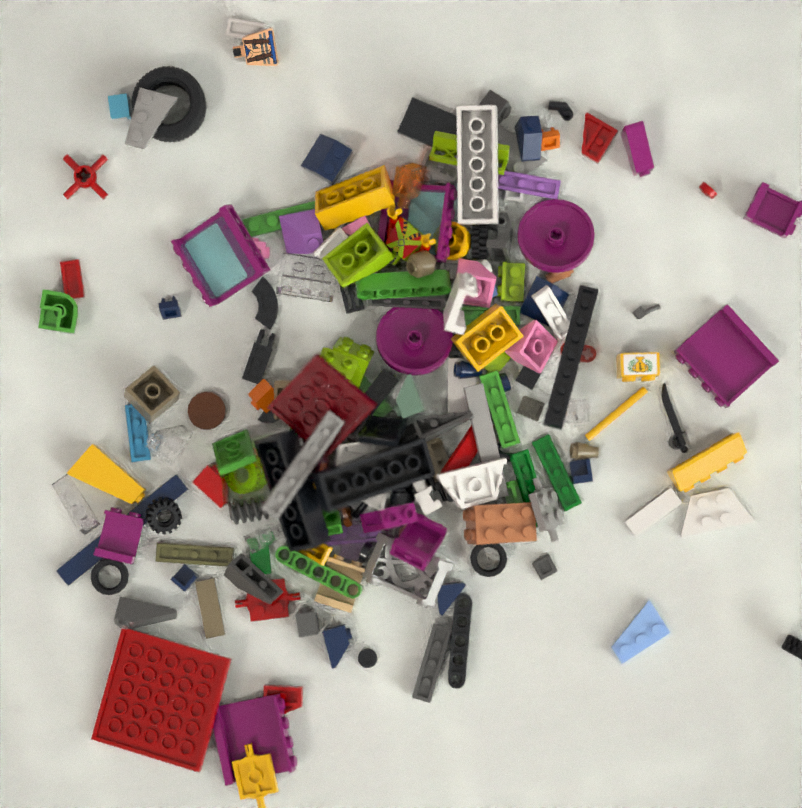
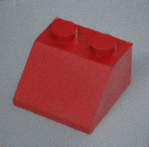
[192,463,229,508]

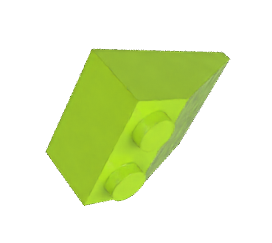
[322,223,395,287]

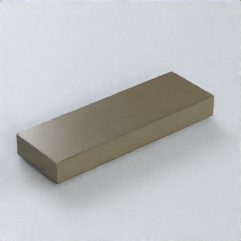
[195,578,225,639]

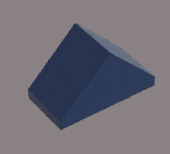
[437,582,466,616]

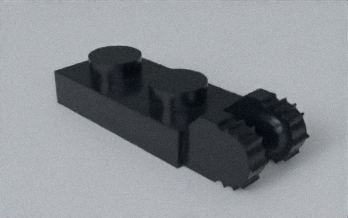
[242,329,276,384]

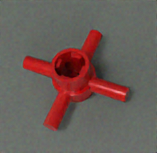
[62,154,109,200]

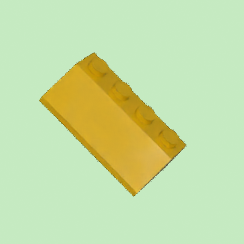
[315,165,395,231]
[666,432,747,493]

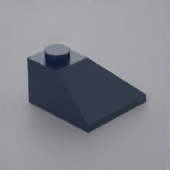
[520,276,570,328]

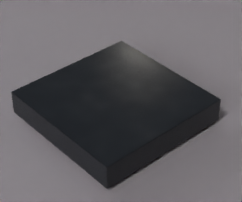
[359,415,407,447]

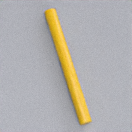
[585,387,648,441]

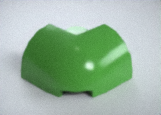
[38,289,78,334]

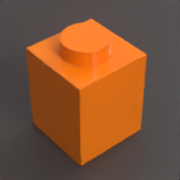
[248,379,274,413]

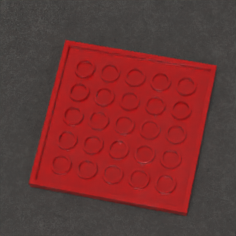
[91,628,232,773]

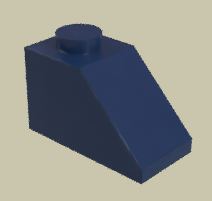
[514,116,542,162]
[322,624,353,669]

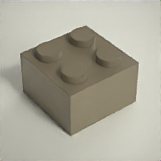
[124,365,180,424]

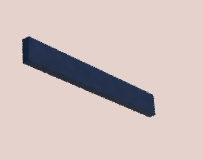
[56,474,189,586]

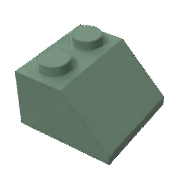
[394,374,425,419]

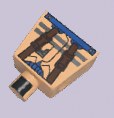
[233,27,279,66]

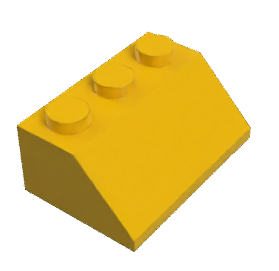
[451,304,523,372]

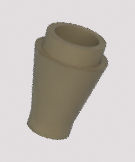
[569,441,599,460]

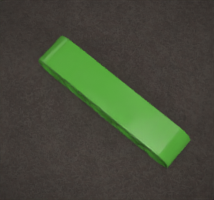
[356,269,451,300]
[275,546,363,599]

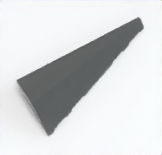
[399,410,474,443]

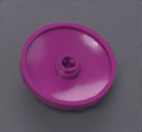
[518,199,595,273]
[376,307,453,375]

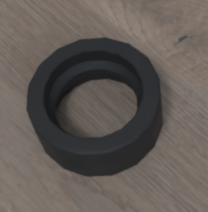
[470,543,507,577]
[91,559,129,595]

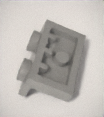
[416,150,458,186]

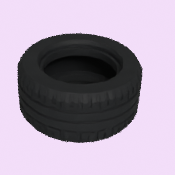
[131,66,207,143]

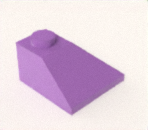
[279,209,323,254]

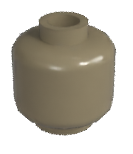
[406,250,436,278]

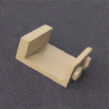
[314,554,365,613]

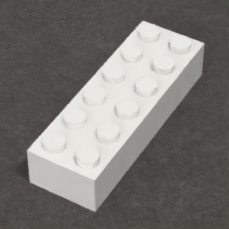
[457,105,499,225]

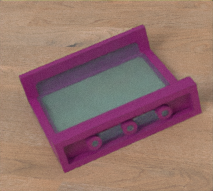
[378,180,457,263]
[171,204,271,307]

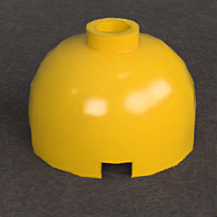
[433,222,472,261]

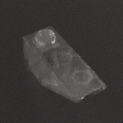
[244,519,285,554]

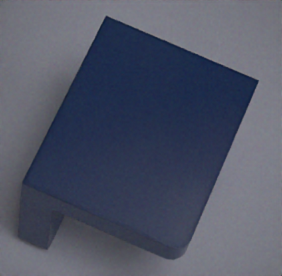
[569,459,593,484]
[170,564,199,592]

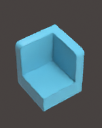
[108,93,132,120]

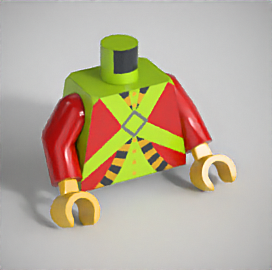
[385,205,436,266]

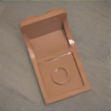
[463,502,537,545]

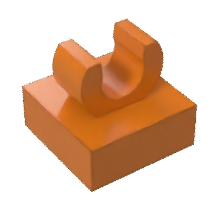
[541,127,560,151]

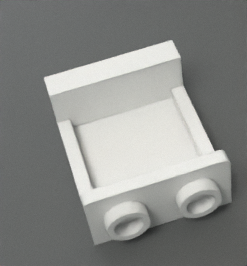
[443,272,478,335]

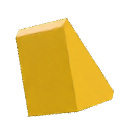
[299,543,334,566]

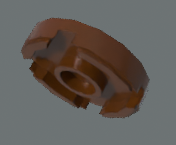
[187,392,226,430]

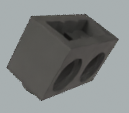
[295,606,320,638]

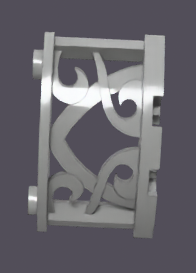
[361,532,453,608]

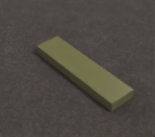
[155,542,234,567]

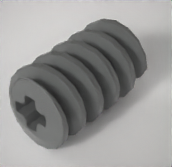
[228,496,270,525]

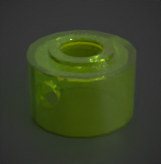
[225,455,267,494]

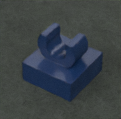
[159,296,182,320]

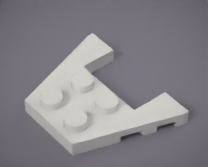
[334,442,390,511]

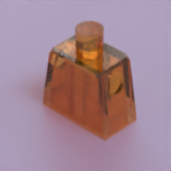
[392,161,427,209]

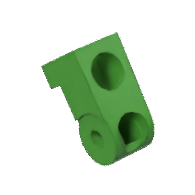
[322,510,343,535]

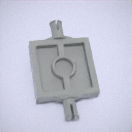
[529,477,564,542]

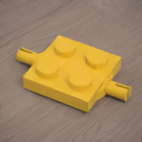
[232,743,279,808]

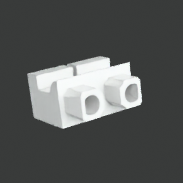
[413,480,442,516]

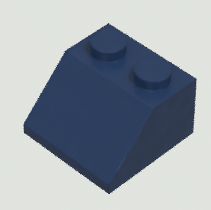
[301,133,353,185]

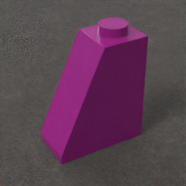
[620,121,654,178]

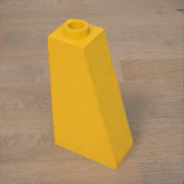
[67,444,147,504]

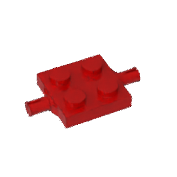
[235,579,301,622]

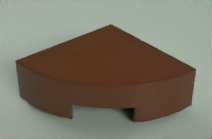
[338,506,353,527]

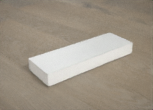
[531,285,570,341]
[625,488,682,537]

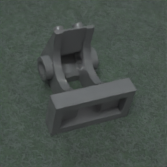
[481,212,513,263]

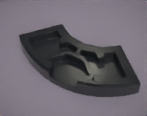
[251,277,278,330]

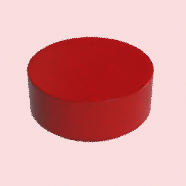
[699,182,717,199]

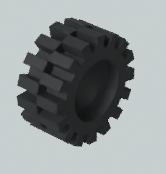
[471,225,488,259]
[146,497,182,535]
[781,634,802,660]

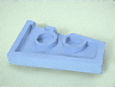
[611,600,670,664]

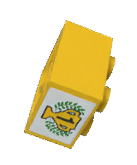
[616,352,660,382]

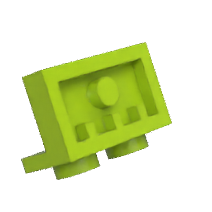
[497,261,525,302]

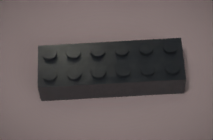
[254,429,331,552]
[311,437,436,513]

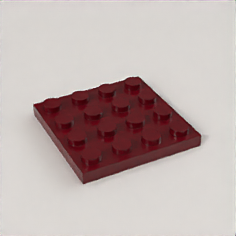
[267,353,377,458]

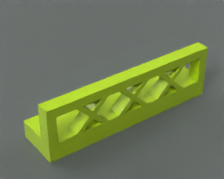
[429,131,510,175]

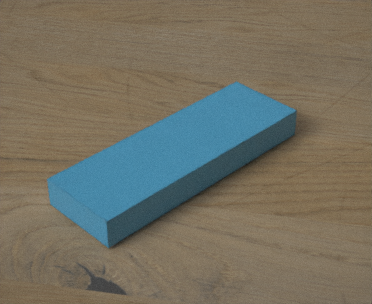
[125,404,151,462]

